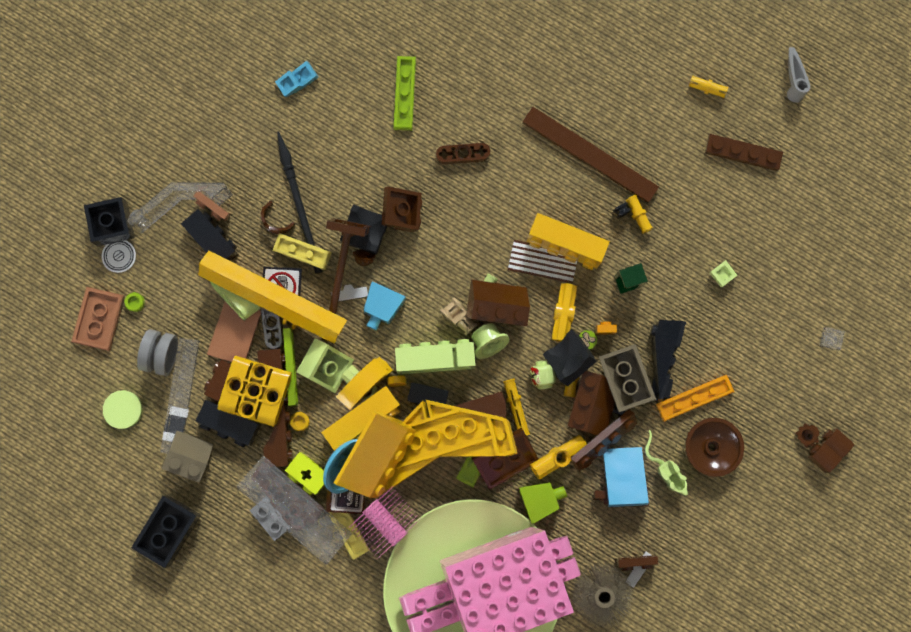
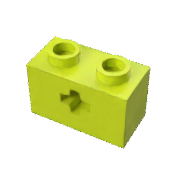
[285,452,325,495]

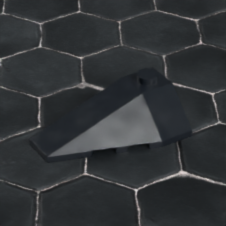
[650,320,686,403]

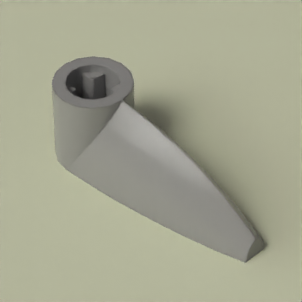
[787,47,810,103]

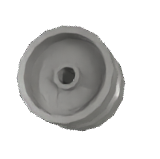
[137,329,178,376]

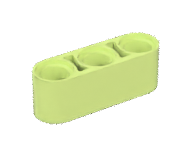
[210,282,260,320]

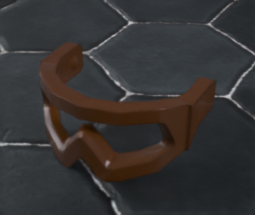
[260,201,295,234]

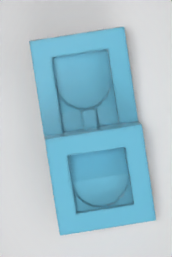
[275,61,319,97]

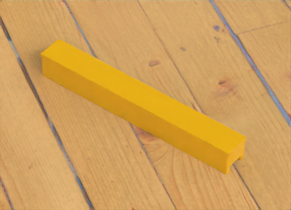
[198,250,347,344]

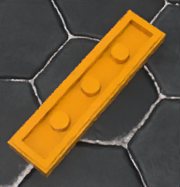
[655,374,734,422]

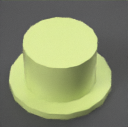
[471,323,510,359]

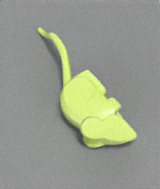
[645,430,688,496]

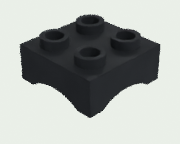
[340,205,387,255]
[543,329,597,386]

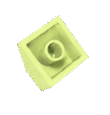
[296,338,354,393]

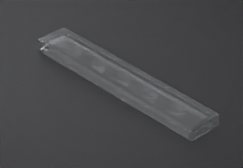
[160,338,200,453]

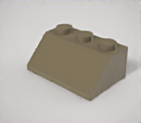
[599,344,656,412]

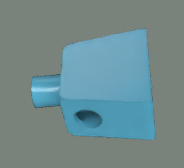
[364,281,406,331]

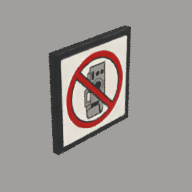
[263,266,302,297]

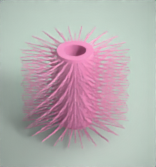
[349,487,421,559]

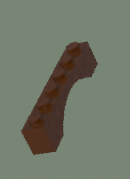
[257,349,293,468]

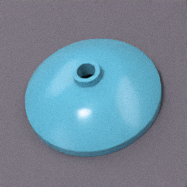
[323,439,358,494]

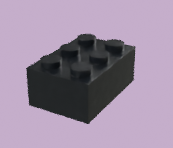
[131,495,201,568]

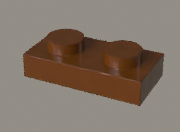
[615,555,658,571]

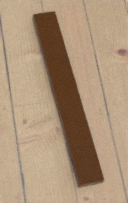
[522,107,659,203]

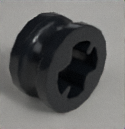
[612,202,632,219]

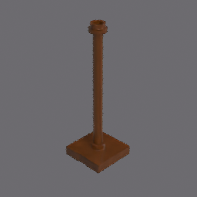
[322,218,371,341]

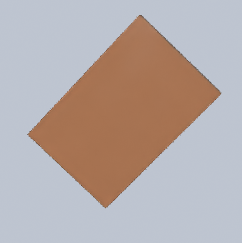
[71,287,125,351]
[207,301,262,362]

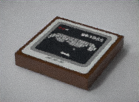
[325,490,365,514]

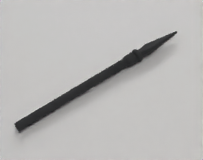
[277,131,323,274]

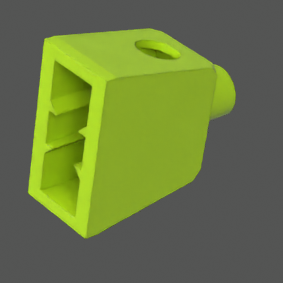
[518,482,567,524]

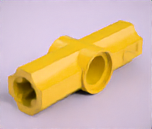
[551,283,577,342]
[530,435,587,480]

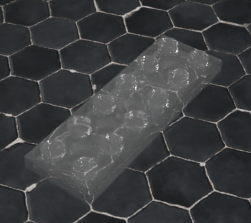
[236,456,353,565]

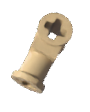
[440,297,478,336]

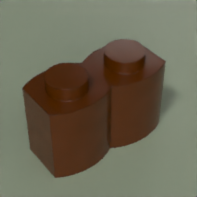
[808,428,855,473]

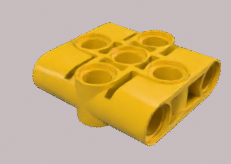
[217,356,292,427]

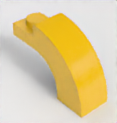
[336,357,393,410]

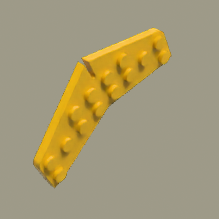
[382,400,518,495]

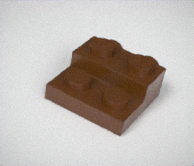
[382,186,423,232]

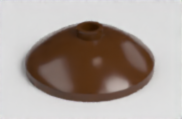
[685,418,744,477]

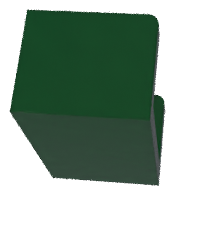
[614,263,648,294]

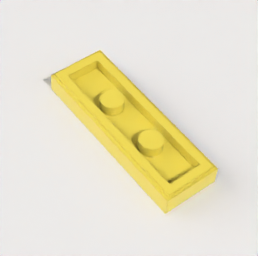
[272,233,332,270]
[325,508,370,560]

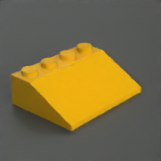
[334,412,416,499]

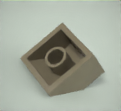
[161,430,213,483]

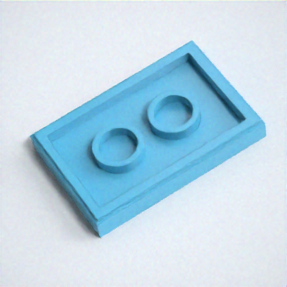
[603,447,649,507]

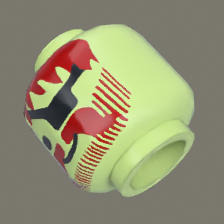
[530,360,557,389]

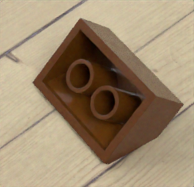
[466,279,530,326]
[567,371,615,436]

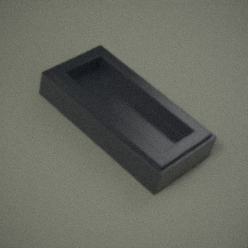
[407,382,449,406]

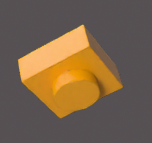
[595,321,617,335]

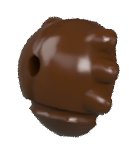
[353,250,375,266]
[796,423,820,448]

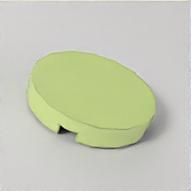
[103,390,143,429]

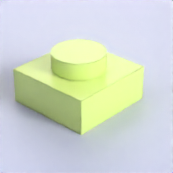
[710,260,737,287]

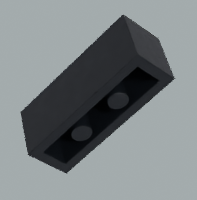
[181,209,239,261]
[195,400,261,448]

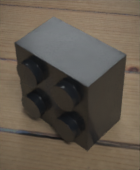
[84,197,135,247]

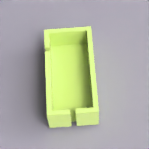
[395,339,475,375]

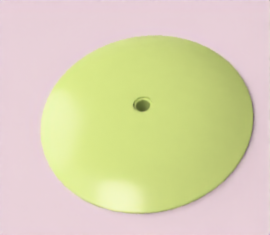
[383,500,557,632]

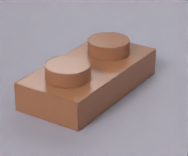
[193,190,230,222]

